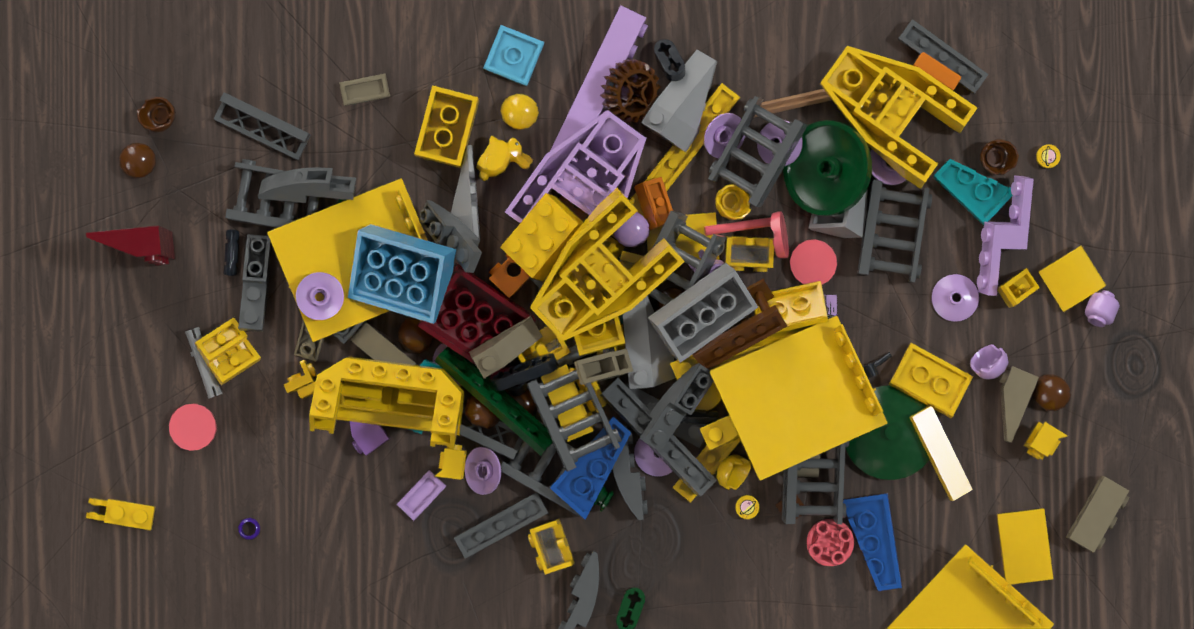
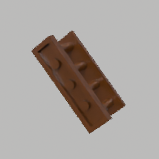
[692,278,787,369]

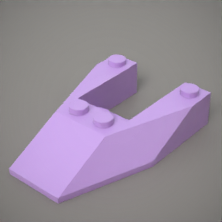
[505,110,646,223]

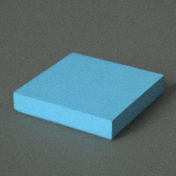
[483,25,545,86]

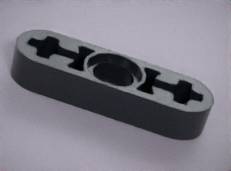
[490,353,559,391]

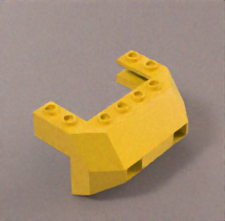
[309,357,464,449]

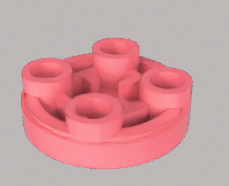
[806,519,854,566]

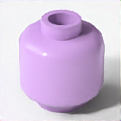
[1085,290,1120,327]

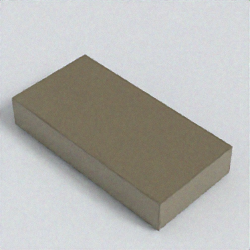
[339,73,390,106]

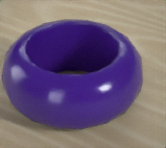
[238,518,260,540]

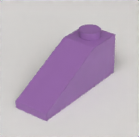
[350,421,391,455]

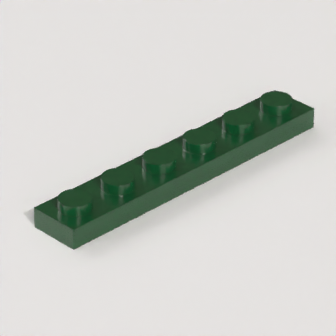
[434,347,553,455]

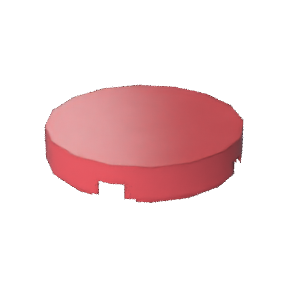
[771,211,789,259]
[790,239,837,285]
[169,404,217,451]

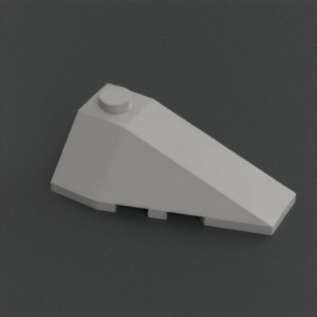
[641,50,717,152]
[451,145,481,241]
[808,190,867,238]
[623,296,676,389]

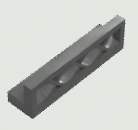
[214,92,311,161]
[460,404,523,459]

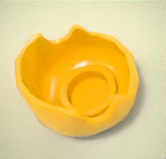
[500,94,539,130]
[715,184,751,220]
[716,455,751,490]

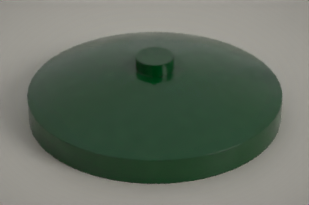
[783,120,872,216]
[845,385,929,480]

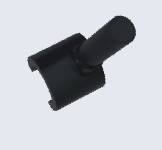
[863,352,892,378]

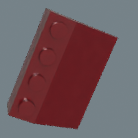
[86,225,175,266]
[417,263,536,376]

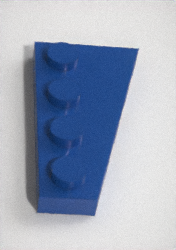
[550,417,631,520]
[843,493,902,591]

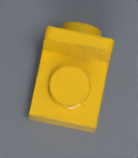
[283,360,317,394]

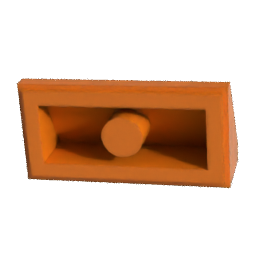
[913,52,961,90]
[635,177,673,230]

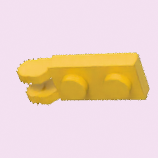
[86,498,156,530]

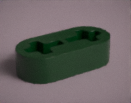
[616,587,645,629]

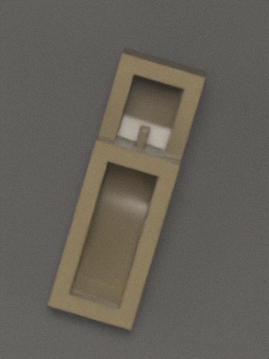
[574,348,633,385]

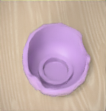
[613,212,650,248]
[970,344,1009,379]

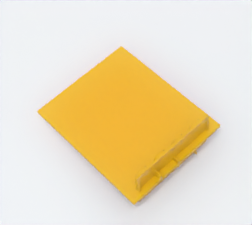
[267,178,428,342]
[709,316,887,481]
[887,544,1054,629]

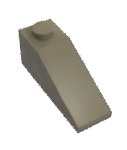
[469,316,543,378]
[999,366,1039,443]

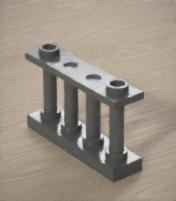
[708,96,808,207]
[225,159,319,228]
[857,180,932,283]
[647,211,726,305]
[527,370,622,472]
[501,422,581,517]
[782,441,849,524]

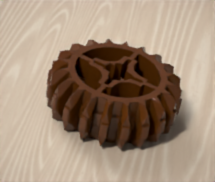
[600,59,661,123]

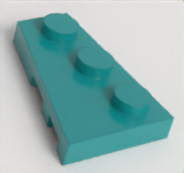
[933,159,1013,226]

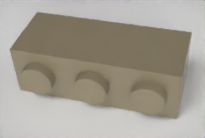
[1066,476,1129,552]

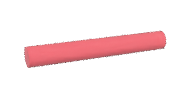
[704,217,771,236]

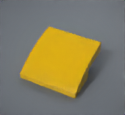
[1039,245,1106,312]
[195,318,261,386]

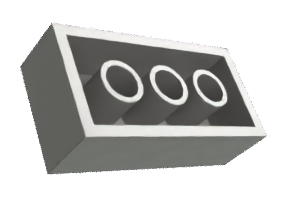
[648,262,758,363]

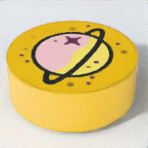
[1036,144,1061,169]
[735,495,759,519]

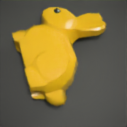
[476,136,533,181]

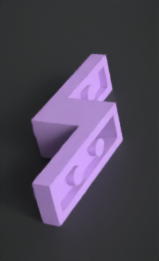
[977,176,1033,296]

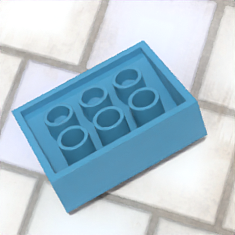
[348,224,456,324]

